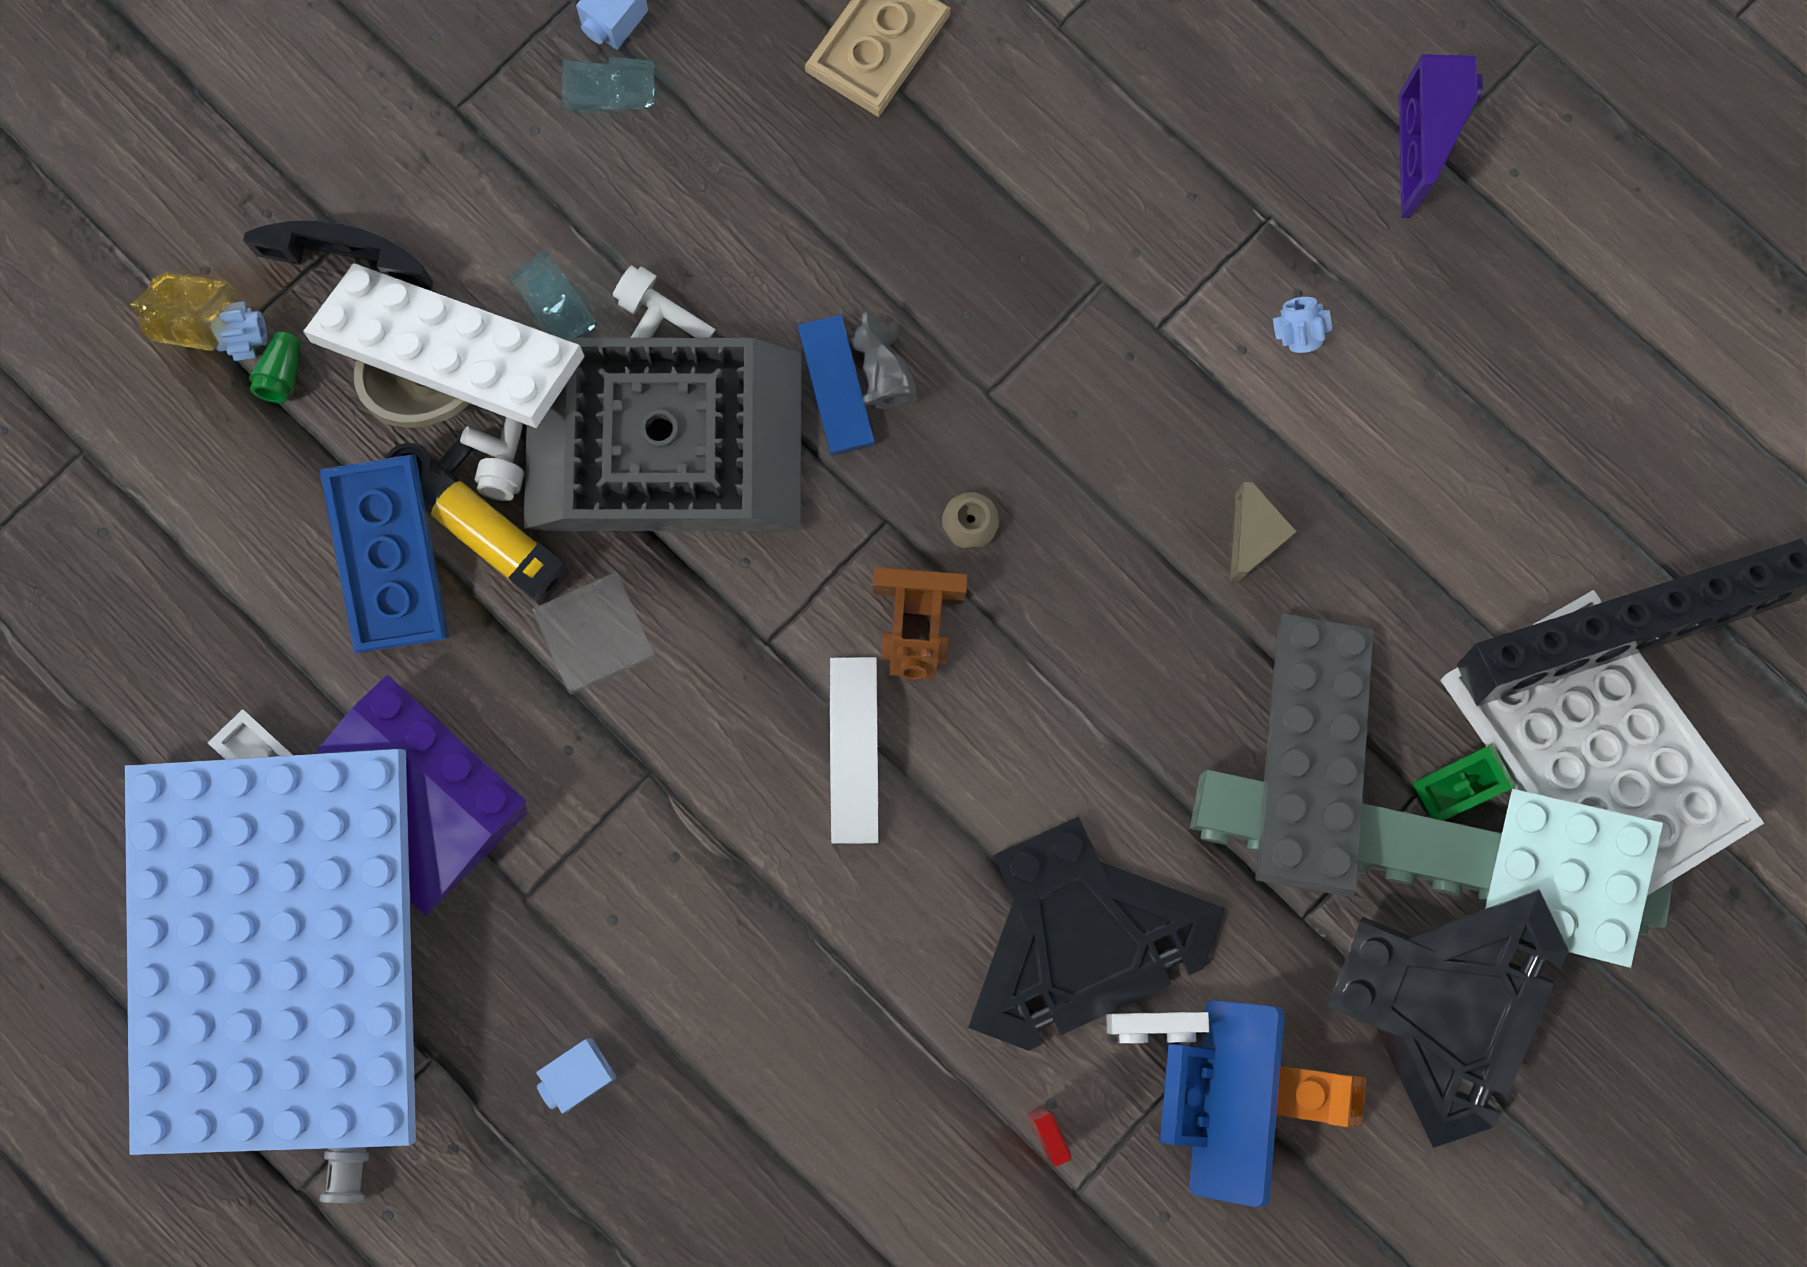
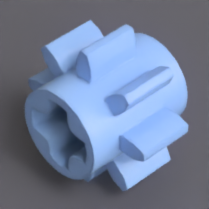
[1273,297,1333,353]
[211,301,267,361]

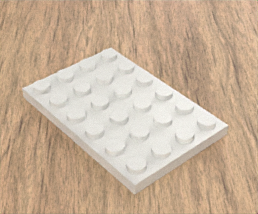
[1440,590,1764,896]

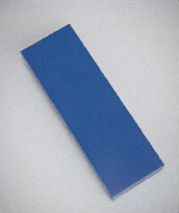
[798,315,874,456]

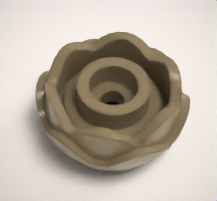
[942,492,1000,548]

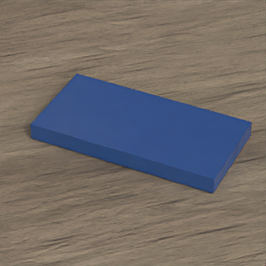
[319,454,449,654]

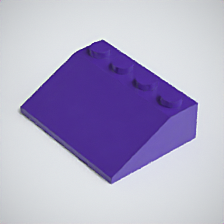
[315,675,527,916]

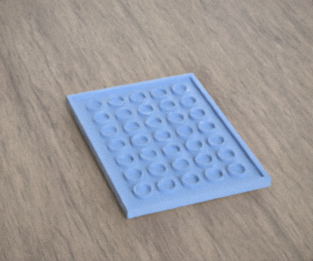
[125,749,416,1155]

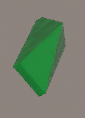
[1412,744,1516,821]

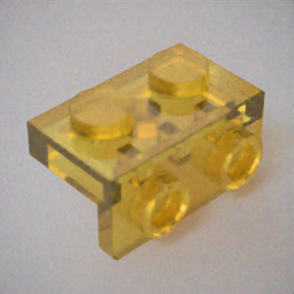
[130,272,238,351]

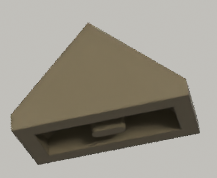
[1230,482,1296,582]

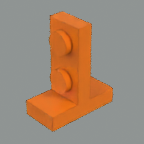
[1277,1066,1367,1127]

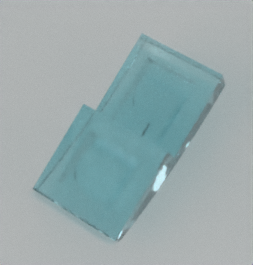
[561,57,654,111]

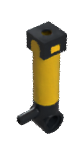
[385,436,570,607]

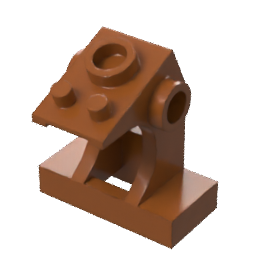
[873,567,967,680]

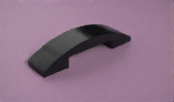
[243,220,433,290]

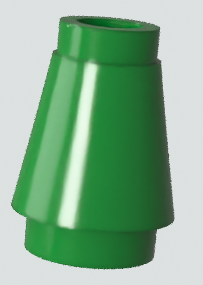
[249,332,301,403]

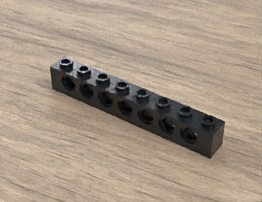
[1456,538,1807,707]

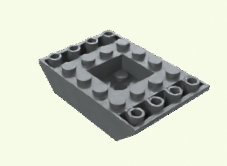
[524,338,802,531]

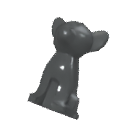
[849,311,918,410]

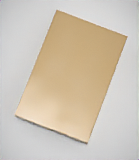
[805,0,951,117]

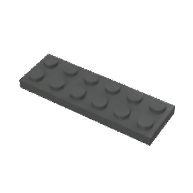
[1255,613,1374,897]

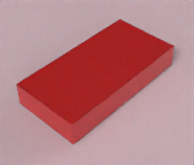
[1026,1107,1072,1167]

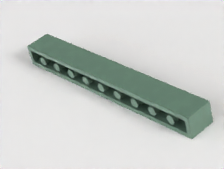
[1189,770,1673,935]

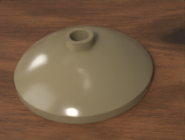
[354,360,470,428]

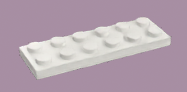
[303,263,584,428]

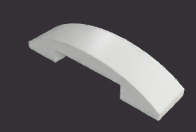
[830,657,878,844]

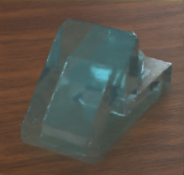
[507,250,598,339]

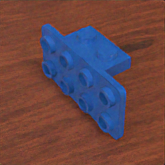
[1160,1000,1284,1207]

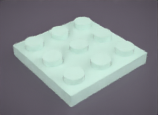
[1485,789,1663,968]

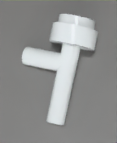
[613,265,716,338]
[460,417,524,501]

